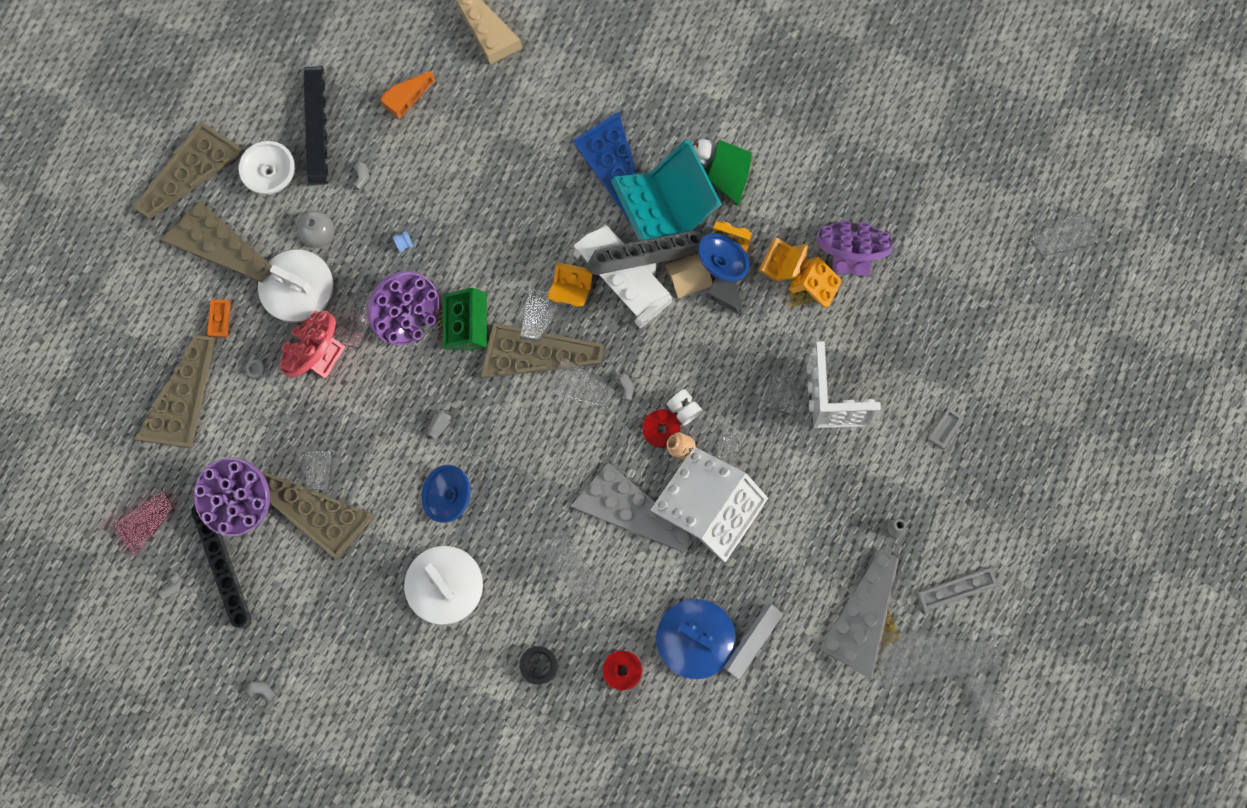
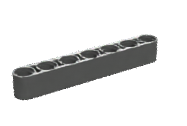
[586,231,703,275]

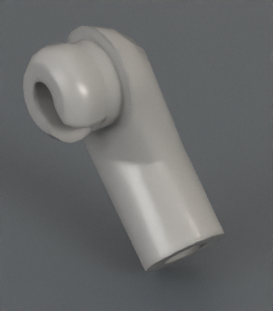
[353,162,369,190]
[615,373,634,401]
[246,681,276,702]

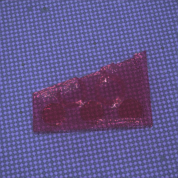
[113,491,175,556]

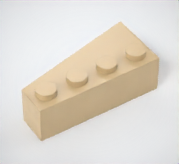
[456,0,522,64]

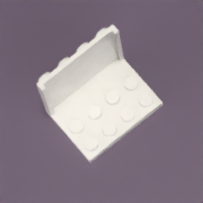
[807,341,881,428]
[651,447,768,562]

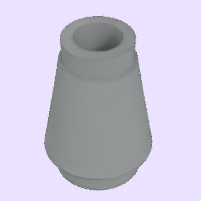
[427,409,452,439]
[887,519,907,538]

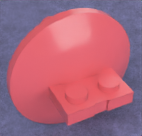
[279,311,345,379]

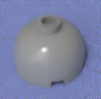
[296,210,335,248]

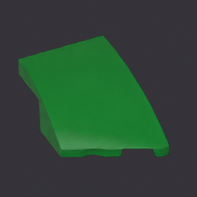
[707,140,752,206]

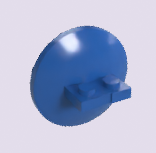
[656,599,736,679]

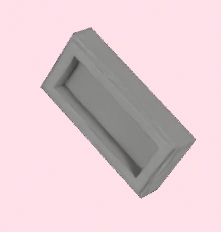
[927,407,965,450]

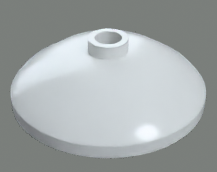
[239,141,295,195]

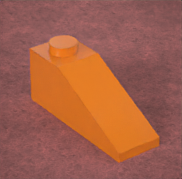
[380,71,435,119]

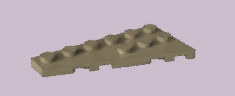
[481,323,605,379]
[262,471,375,560]

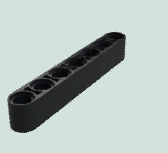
[303,66,328,186]
[191,504,252,629]

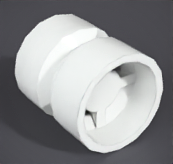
[667,389,702,426]

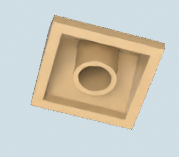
[665,253,713,299]

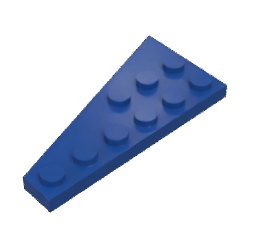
[573,112,637,229]

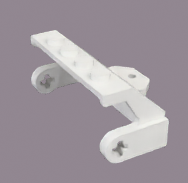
[573,224,672,328]

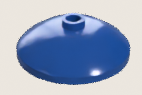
[698,233,750,282]
[422,465,470,523]

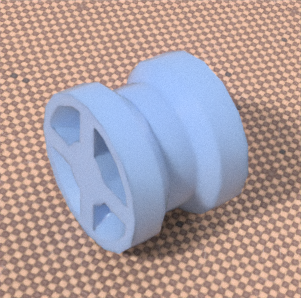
[393,231,414,253]

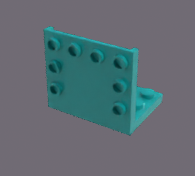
[611,140,722,241]

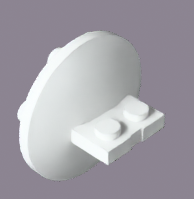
[258,250,334,323]
[404,546,483,625]

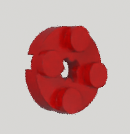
[642,409,681,448]
[603,651,642,691]

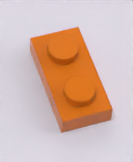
[207,299,231,338]

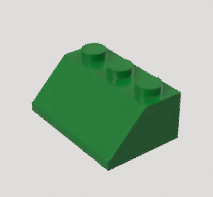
[443,287,487,350]

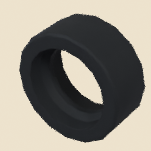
[519,646,558,685]

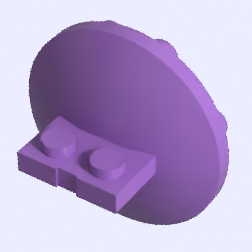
[816,220,893,276]
[367,271,439,345]
[194,457,270,536]

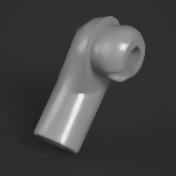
[159,572,182,600]

